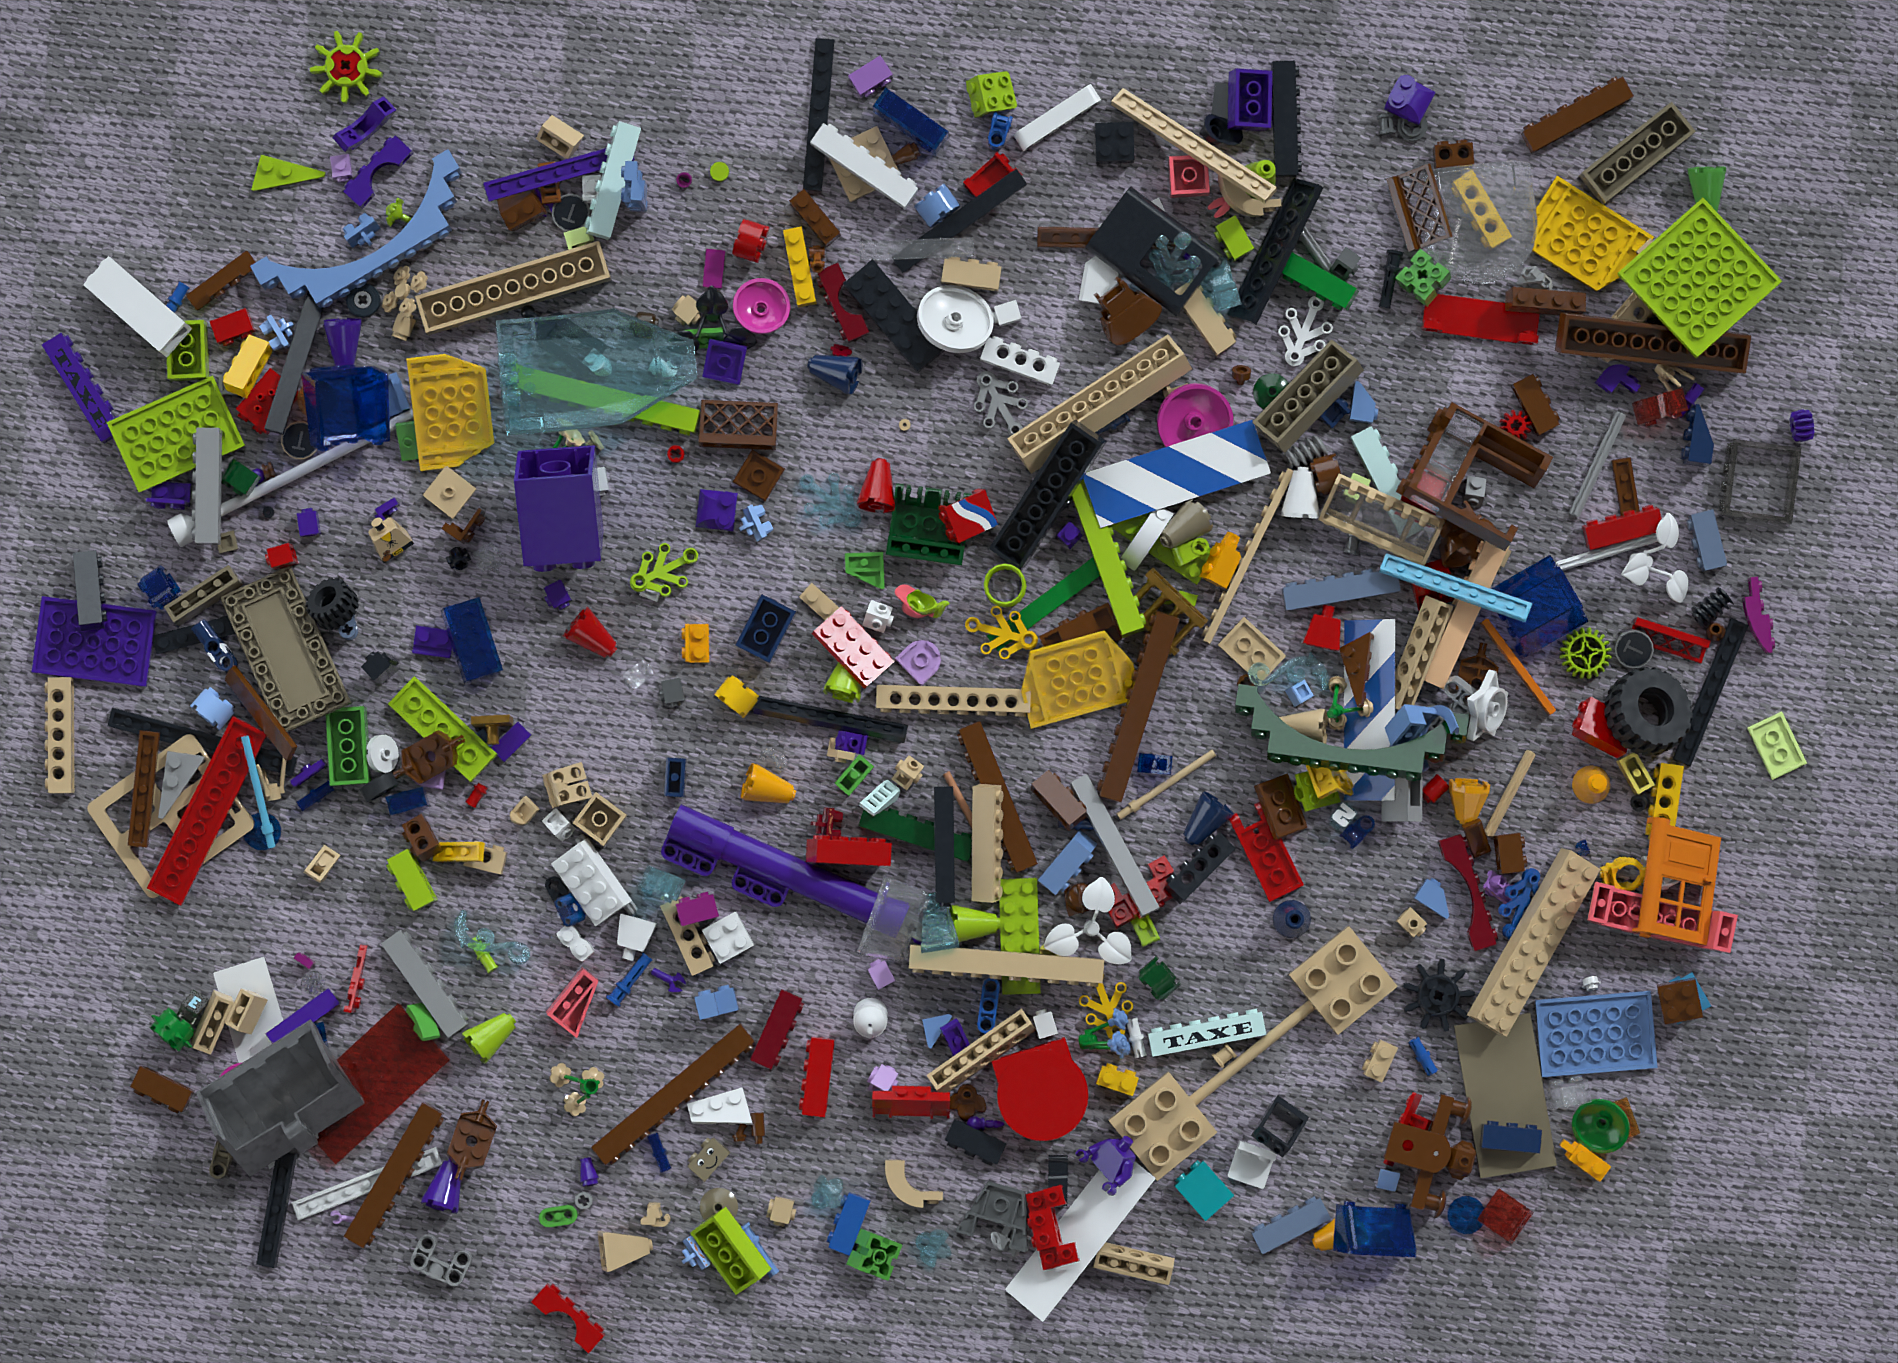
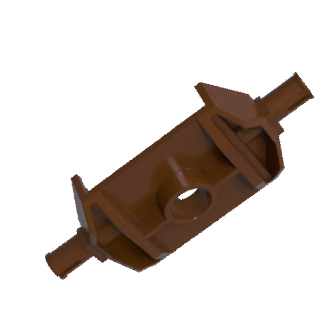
[1452,642,1499,726]
[393,730,465,784]
[446,1099,497,1181]

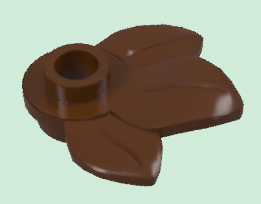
[950,1084,986,1122]

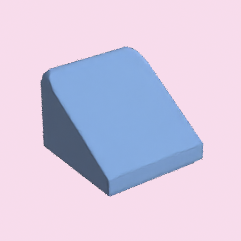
[1285,679,1314,707]
[1376,1169,1400,1192]

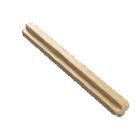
[1485,750,1535,837]

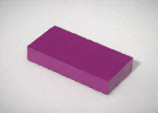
[703,248,726,289]

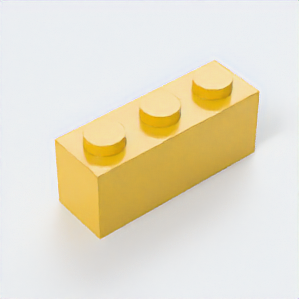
[223,335,273,398]

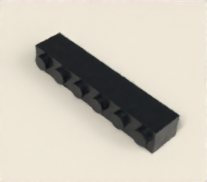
[1271,60,1302,178]

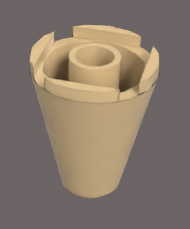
[1279,709,1328,744]

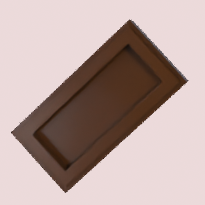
[1462,818,1491,858]

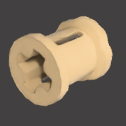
[1212,1043,1237,1068]

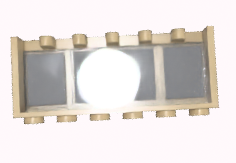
[1318,474,1445,566]

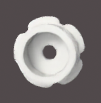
[1582,976,1601,991]

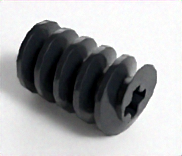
[1691,587,1734,629]

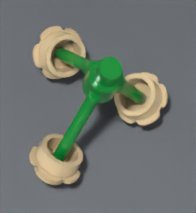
[1326,676,1373,730]

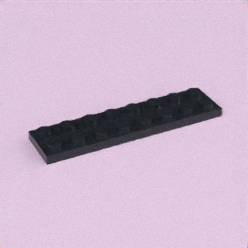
[1227,178,1323,325]

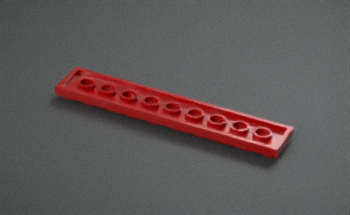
[147,716,267,906]

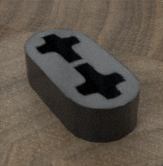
[545,876,572,910]

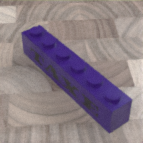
[41,333,118,444]

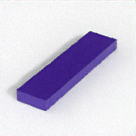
[265,988,340,1044]

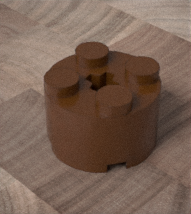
[1310,453,1345,496]

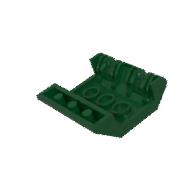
[886,483,972,566]

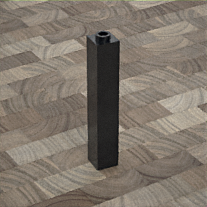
[934,786,955,907]

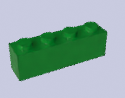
[1282,252,1359,311]

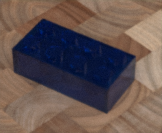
[441,597,503,684]

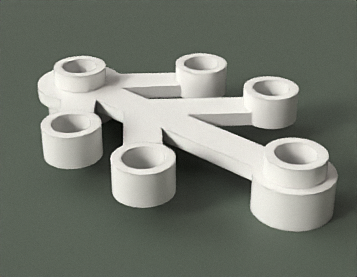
[1278,296,1333,366]

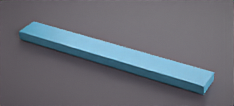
[1379,553,1532,622]

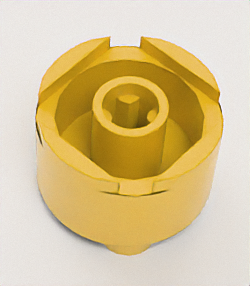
[714,675,759,718]

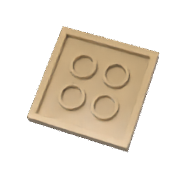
[829,126,902,202]

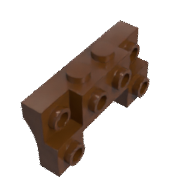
[1039,602,1125,647]

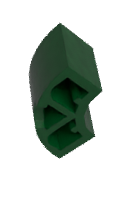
[221,458,262,497]

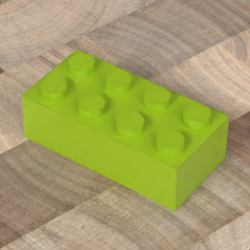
[690,1207,772,1295]

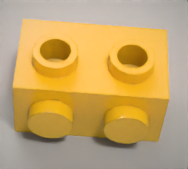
[1096,1063,1139,1096]

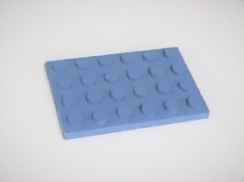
[1535,991,1658,1077]

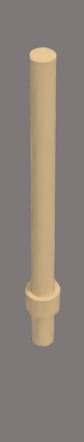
[1116,750,1216,820]

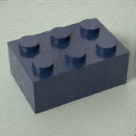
[735,594,797,664]

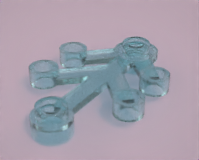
[1149,232,1201,288]
[799,473,862,527]

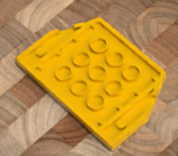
[1532,176,1654,292]
[406,354,494,471]
[1021,631,1135,729]

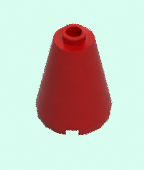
[857,458,895,513]
[563,607,617,658]

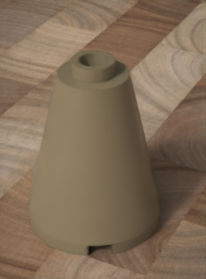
[1160,499,1213,549]

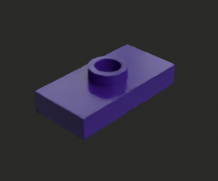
[290,759,327,787]

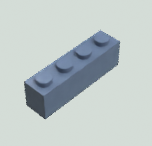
[1251,1196,1331,1254]

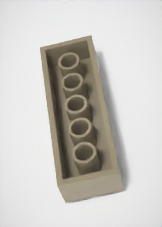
[1579,102,1696,205]
[1252,339,1364,453]

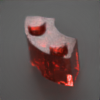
[1632,388,1688,427]

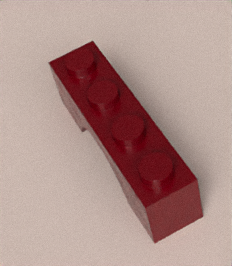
[816,262,870,343]

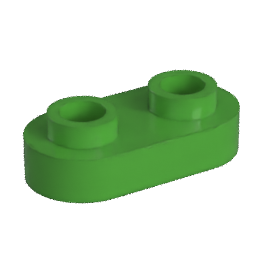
[539,1205,578,1227]

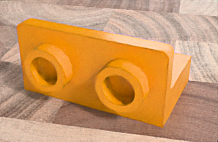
[681,624,710,663]

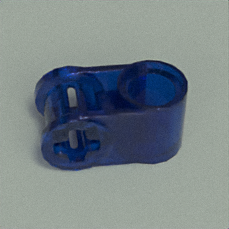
[1339,815,1375,849]

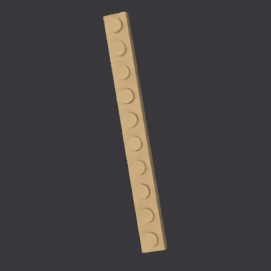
[1111,88,1277,204]
[1201,468,1293,645]

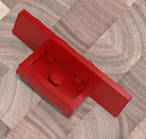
[1383,1092,1432,1167]

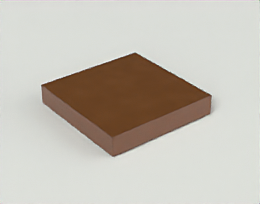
[733,449,785,502]

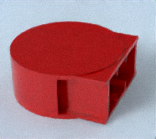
[991,1037,1088,1141]

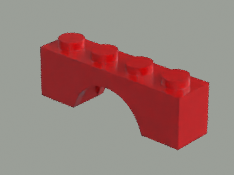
[531,1283,605,1353]

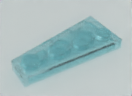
[921,892,959,953]

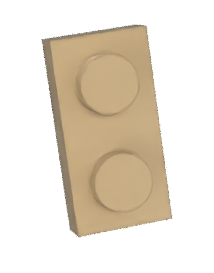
[799,583,839,620]

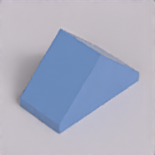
[922,1014,952,1048]

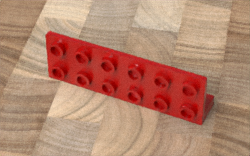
[1421,294,1540,346]

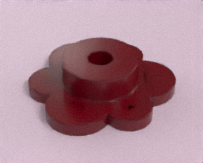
[830,344,852,356]

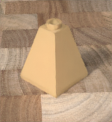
[597,1231,653,1272]

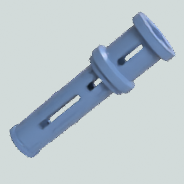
[741,1222,779,1278]

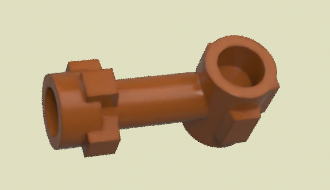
[809,245,825,273]

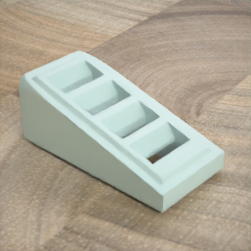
[859,780,900,816]

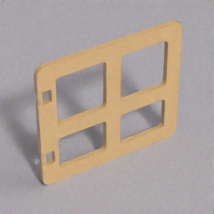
[87,734,255,898]

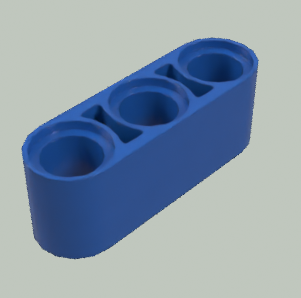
[977,978,1000,1034]

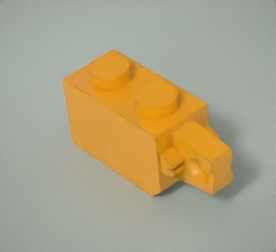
[1199,532,1241,589]
[1559,1139,1611,1182]

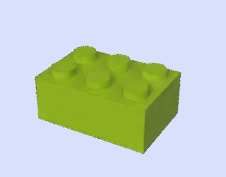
[167,320,209,381]
[386,849,438,911]

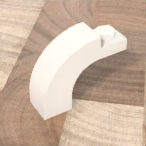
[1120,508,1173,571]

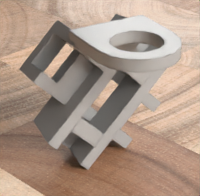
[1516,266,1553,290]
[991,1224,1032,1257]

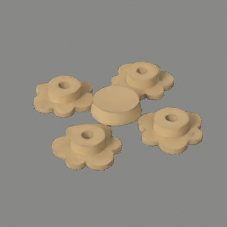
[382,266,428,318]

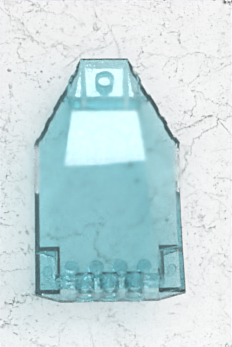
[496,308,697,435]

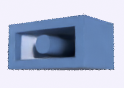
[1349,381,1378,424]
[1413,878,1449,919]

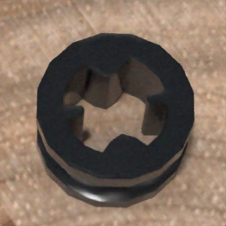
[1630,793,1650,812]

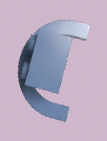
[1385,704,1459,772]

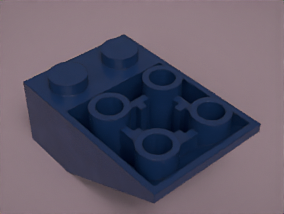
[1680,404,1714,467]

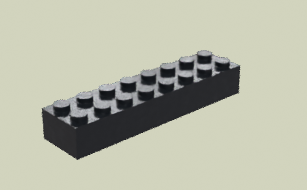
[989,420,1107,570]

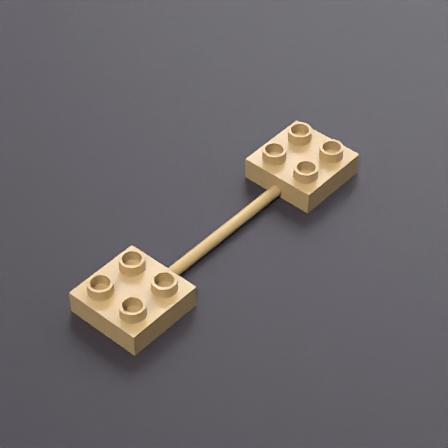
[1108,926,1398,1181]

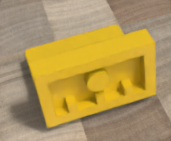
[1306,765,1354,799]

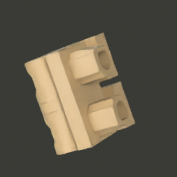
[542,762,592,808]

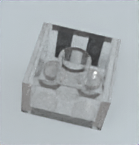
[1545,1075,1592,1109]

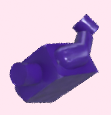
[1075,1136,1136,1196]

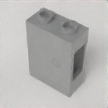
[1381,770,1423,822]

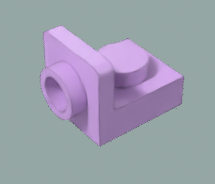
[330,154,353,183]

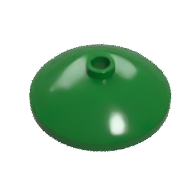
[1572,1099,1630,1153]

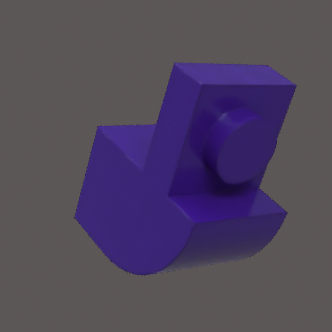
[1594,364,1641,394]

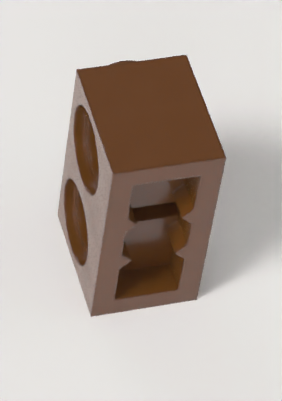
[1433,140,1474,170]
[402,813,443,862]

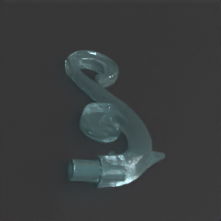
[1248,652,1330,691]
[454,910,530,965]

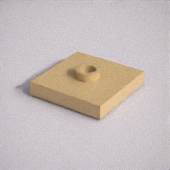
[423,466,477,519]

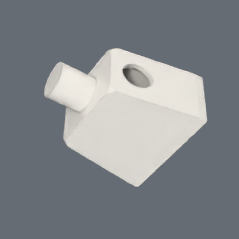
[617,914,657,961]

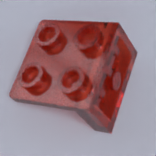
[1478,1189,1534,1244]

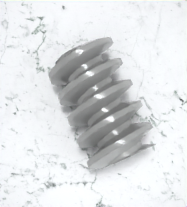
[1285,435,1328,470]

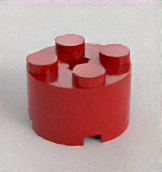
[732,219,770,263]

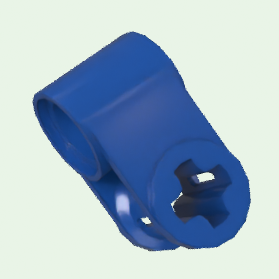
[988,112,1013,151]

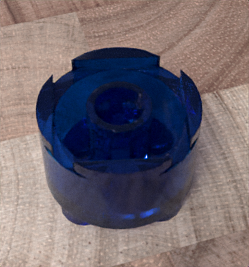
[137,565,182,610]

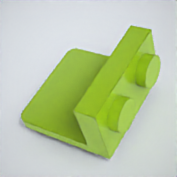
[966,71,1017,118]

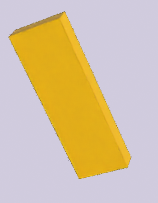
[432,842,485,862]

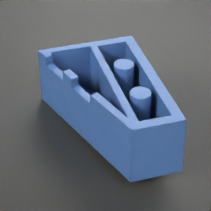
[1038,830,1097,895]

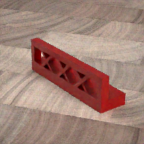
[1631,617,1711,664]

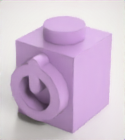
[867,1064,899,1092]

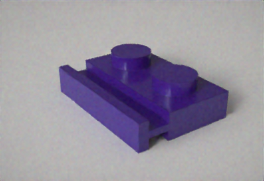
[412,625,455,659]

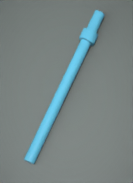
[241,736,275,848]

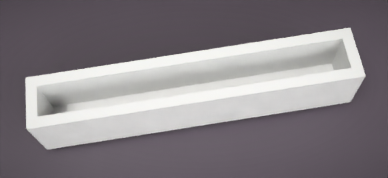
[810,123,918,209]

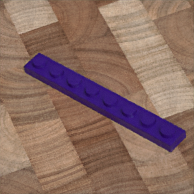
[483,148,635,202]

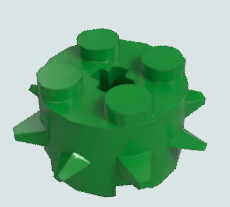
[149,1007,195,1052]

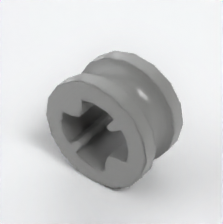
[575,1192,593,1209]

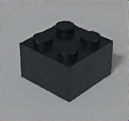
[1094,122,1135,164]

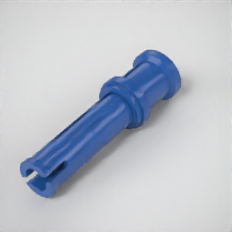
[606,953,652,1007]

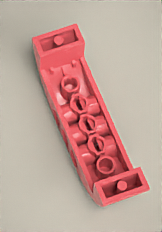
[1587,882,1738,953]

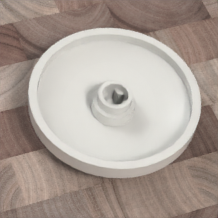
[917,285,994,353]

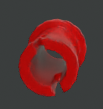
[465,782,488,808]

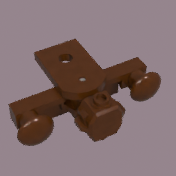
[1383,1094,1476,1218]

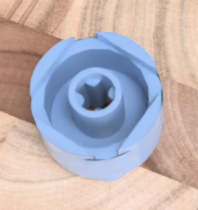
[190,687,234,731]

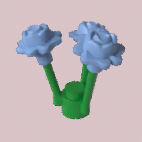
[1078,1008,1130,1060]

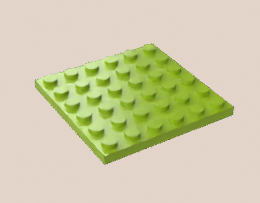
[1617,198,1782,358]

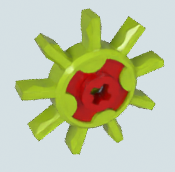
[310,31,383,104]

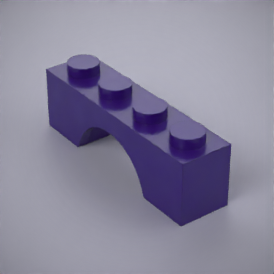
[343,136,414,209]

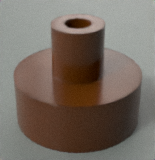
[1232,365,1251,385]

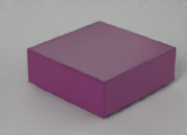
[294,952,315,969]

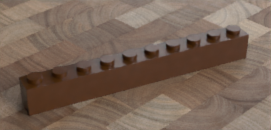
[1096,611,1180,803]
[591,1023,755,1165]

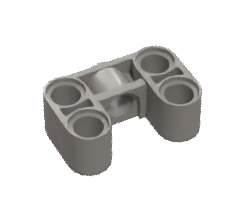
[1426,676,1477,730]
[410,1234,473,1286]

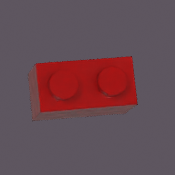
[209,308,256,346]
[265,543,299,570]

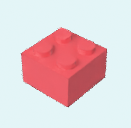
[1168,155,1210,198]

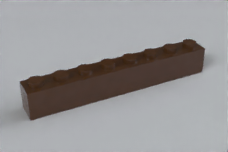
[957,721,1038,873]
[343,1102,445,1248]

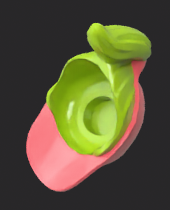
[894,584,950,618]

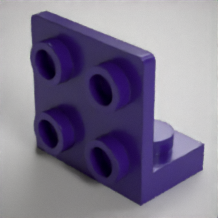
[146,482,192,510]

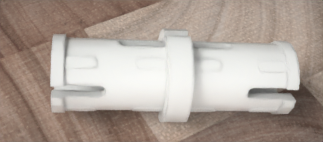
[1127,1018,1147,1058]

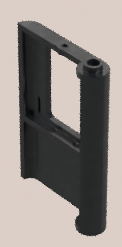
[1085,187,1223,317]

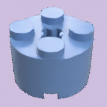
[914,184,960,228]

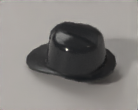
[1199,114,1243,146]

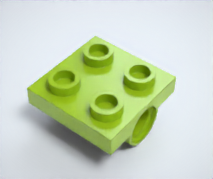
[1294,771,1341,812]

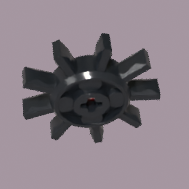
[1402,959,1475,1032]

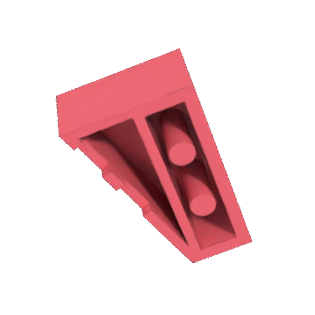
[546,967,598,1038]

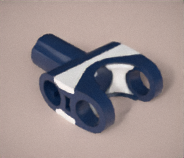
[191,619,238,671]

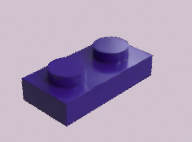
[940,1018,970,1056]

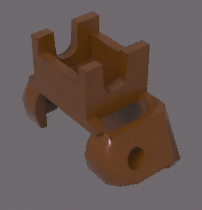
[1094,276,1162,345]
[1439,500,1496,569]

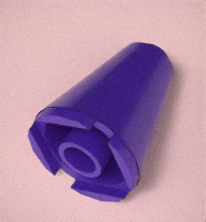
[323,318,362,370]
[421,1158,461,1214]

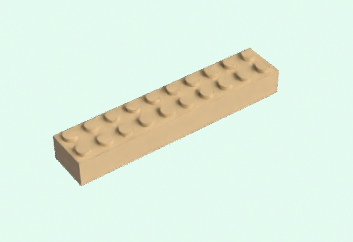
[415,241,611,336]
[1007,334,1192,474]
[1467,848,1601,1037]
[909,944,1104,987]

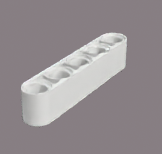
[1013,84,1102,151]

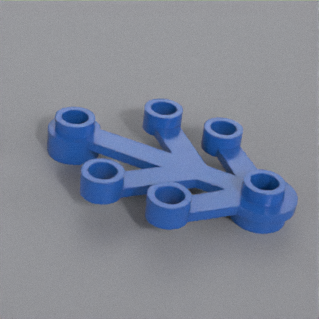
[1498,868,1540,939]

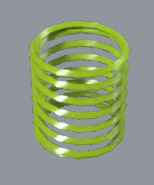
[983,564,1027,608]

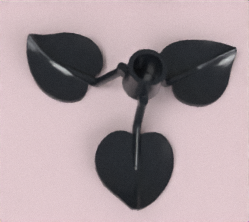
[666,285,757,355]

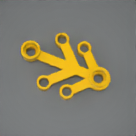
[965,606,1038,660]
[1079,974,1133,1039]

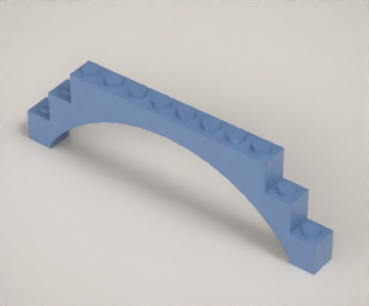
[250,149,462,308]

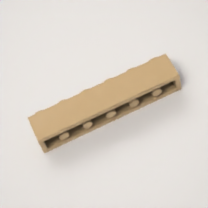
[972,784,1003,903]

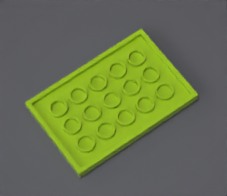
[106,376,245,493]

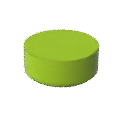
[710,162,729,182]

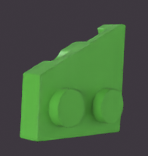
[845,552,885,589]

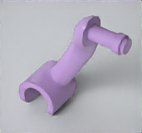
[330,1210,354,1224]

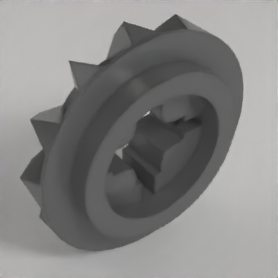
[1397,116,1428,141]

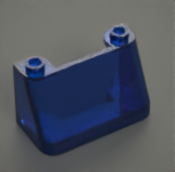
[1333,1201,1417,1257]

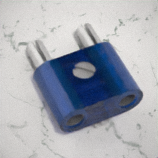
[554,893,588,927]

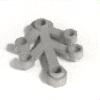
[974,371,1028,436]

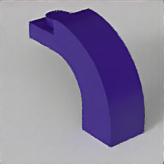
[332,96,396,152]

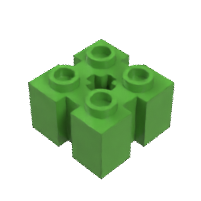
[1396,249,1452,307]
[847,1228,902,1281]

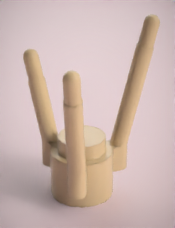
[1655,364,1695,408]
[256,758,286,801]

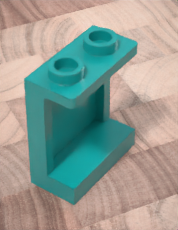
[1174,1160,1234,1221]

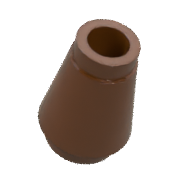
[891,142,921,166]
[1706,622,1725,641]

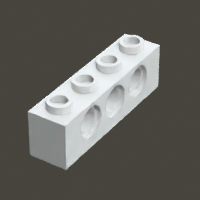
[980,336,1060,386]

